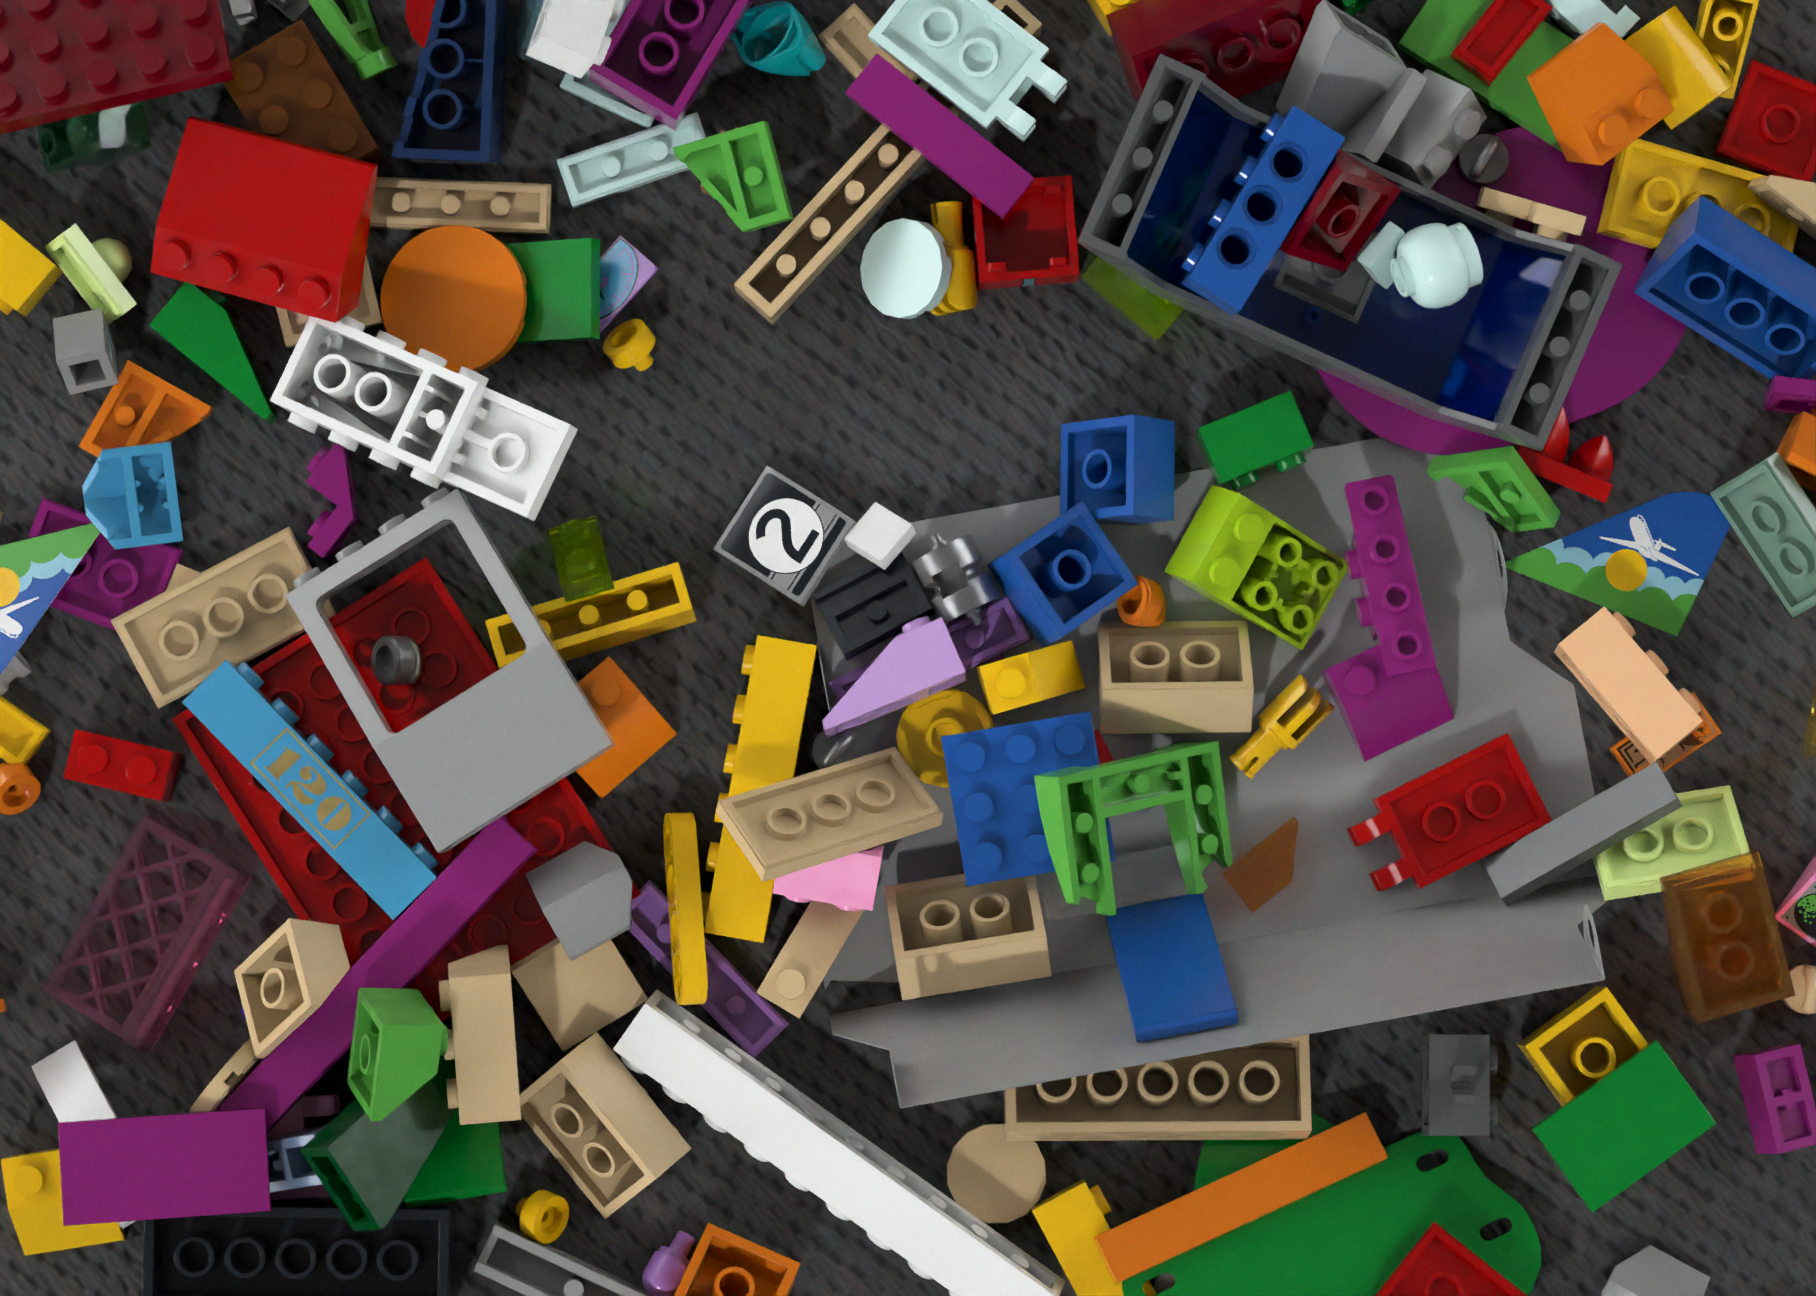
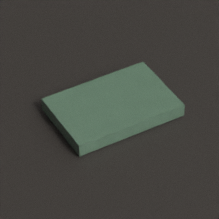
[1710,452,1816,617]

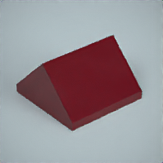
[1280,149,1401,272]

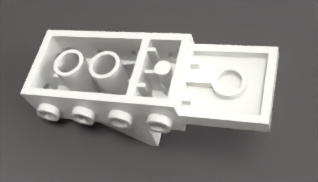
[270,315,578,521]

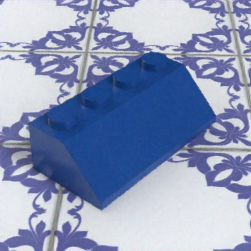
[1634,195,1816,380]

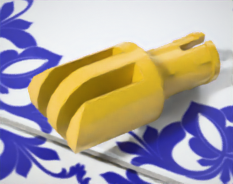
[930,201,978,316]
[1229,674,1335,780]

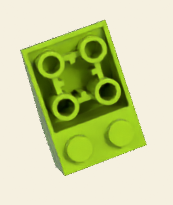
[1164,485,1347,651]

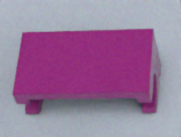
[1733,1044,1816,1154]

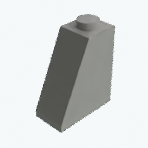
[1276,0,1407,136]

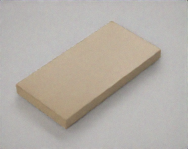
[111,527,336,709]
[716,746,943,882]

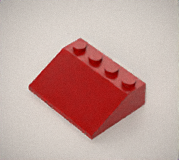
[150,116,378,323]

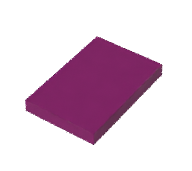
[27,498,185,631]

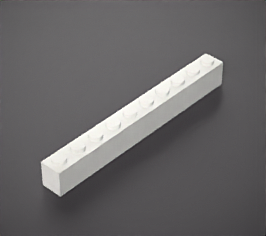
[613,989,1066,1296]

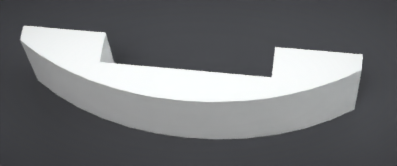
[31,1040,135,1229]

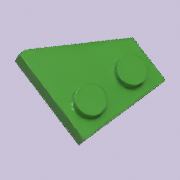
[673,121,794,233]
[1427,446,1561,532]

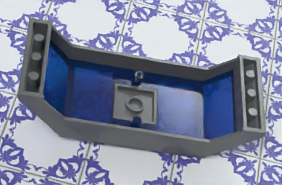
[1077,54,1623,451]

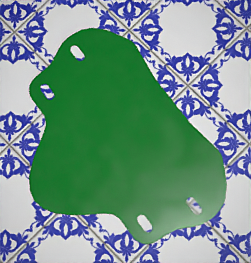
[1122,1112,1541,1296]

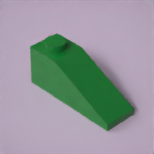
[149,282,277,425]

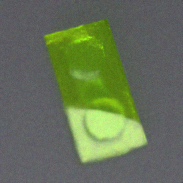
[1080,250,1185,342]
[548,515,614,602]

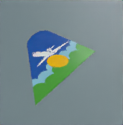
[1499,492,1731,636]
[0,523,100,674]

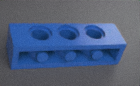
[1181,105,1345,315]

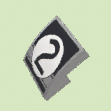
[713,466,857,607]

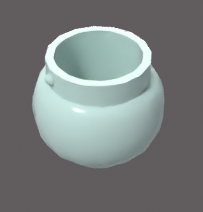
[1390,222,1483,309]

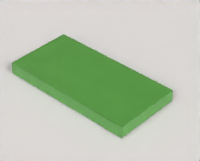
[1397,0,1574,153]

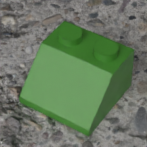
[347,988,448,1121]

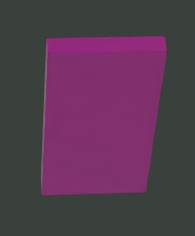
[58,1108,271,1226]

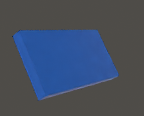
[1105,893,1238,1042]

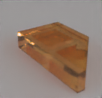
[1221,816,1299,913]

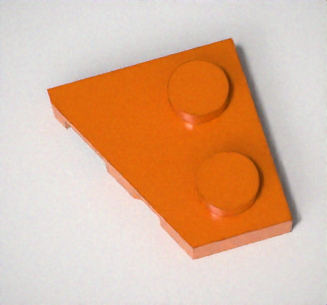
[78,360,214,457]

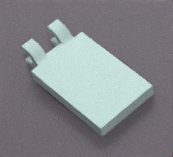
[868,0,1067,143]

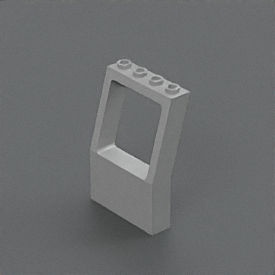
[285,487,616,853]

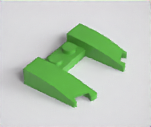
[1034,739,1233,916]

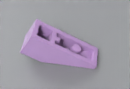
[822,616,966,739]

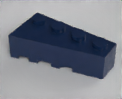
[391,0,508,164]

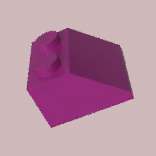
[1320,644,1454,762]

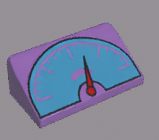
[588,235,659,342]

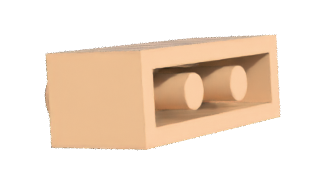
[1554,606,1703,765]

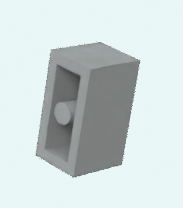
[1377,69,1487,189]

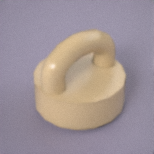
[1779,964,1816,1015]

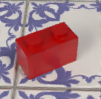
[63,729,182,802]

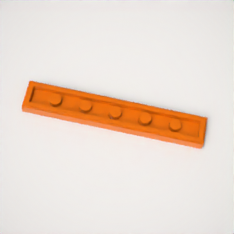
[1093,1112,1388,1285]

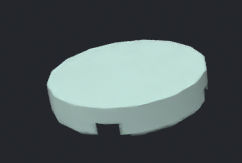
[860,218,952,319]

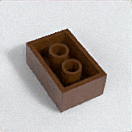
[223,19,384,163]

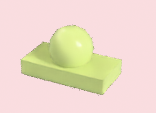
[45,223,137,325]

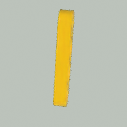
[663,812,708,1005]

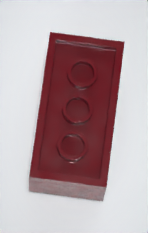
[1106,0,1322,121]

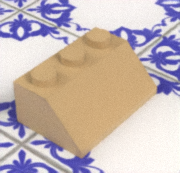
[1098,620,1254,734]
[884,874,1052,1000]
[439,944,521,1125]
[519,1031,692,1219]

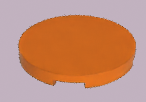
[380,225,527,373]

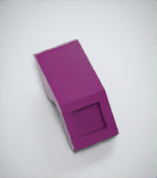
[306,443,359,561]

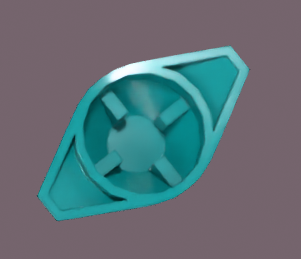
[732,1,826,76]

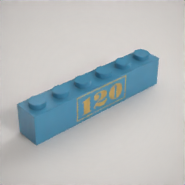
[182,660,440,920]

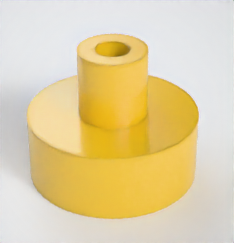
[603,319,656,371]
[516,1190,569,1244]

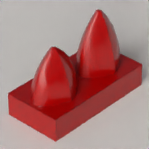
[1515,407,1614,503]

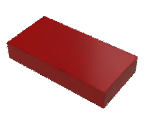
[1451,0,1553,87]

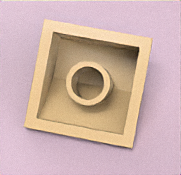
[234,918,350,1059]

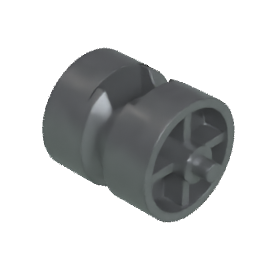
[912,533,1001,627]

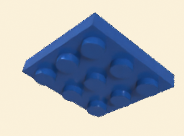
[941,711,1116,886]

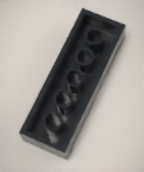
[142,1203,455,1296]

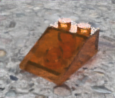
[1660,850,1795,1023]

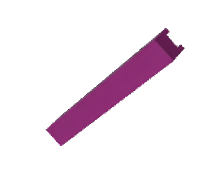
[217,815,538,1134]

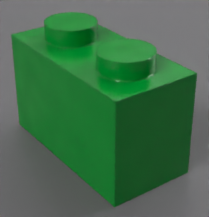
[1196,390,1314,492]

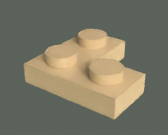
[1475,186,1586,242]

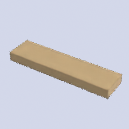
[369,177,552,236]

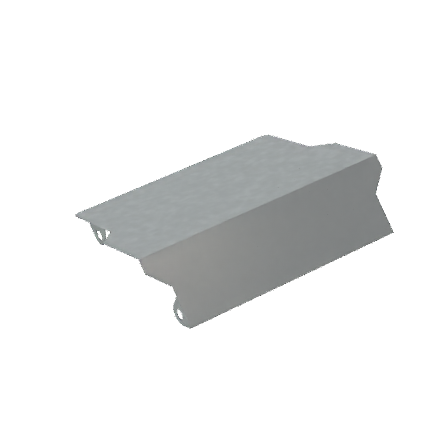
[809,438,1608,1109]

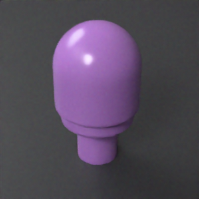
[642,1231,696,1296]

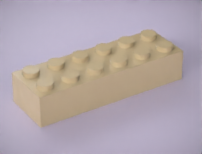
[1004,1034,1312,1141]

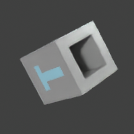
[53,308,119,395]

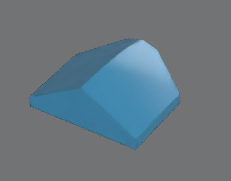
[82,441,183,550]

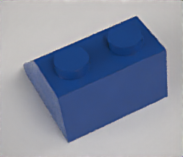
[1060,414,1175,525]
[987,501,1138,648]

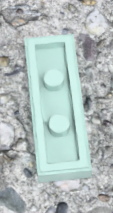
[557,112,706,209]

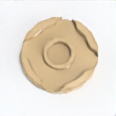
[189,1038,263,1113]
[947,1123,1046,1224]

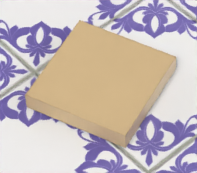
[510,938,648,1052]

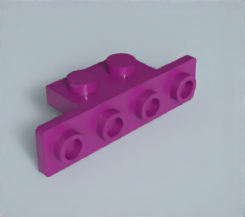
[1344,475,1436,678]

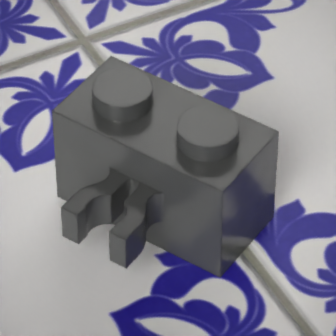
[1421,1034,1498,1136]

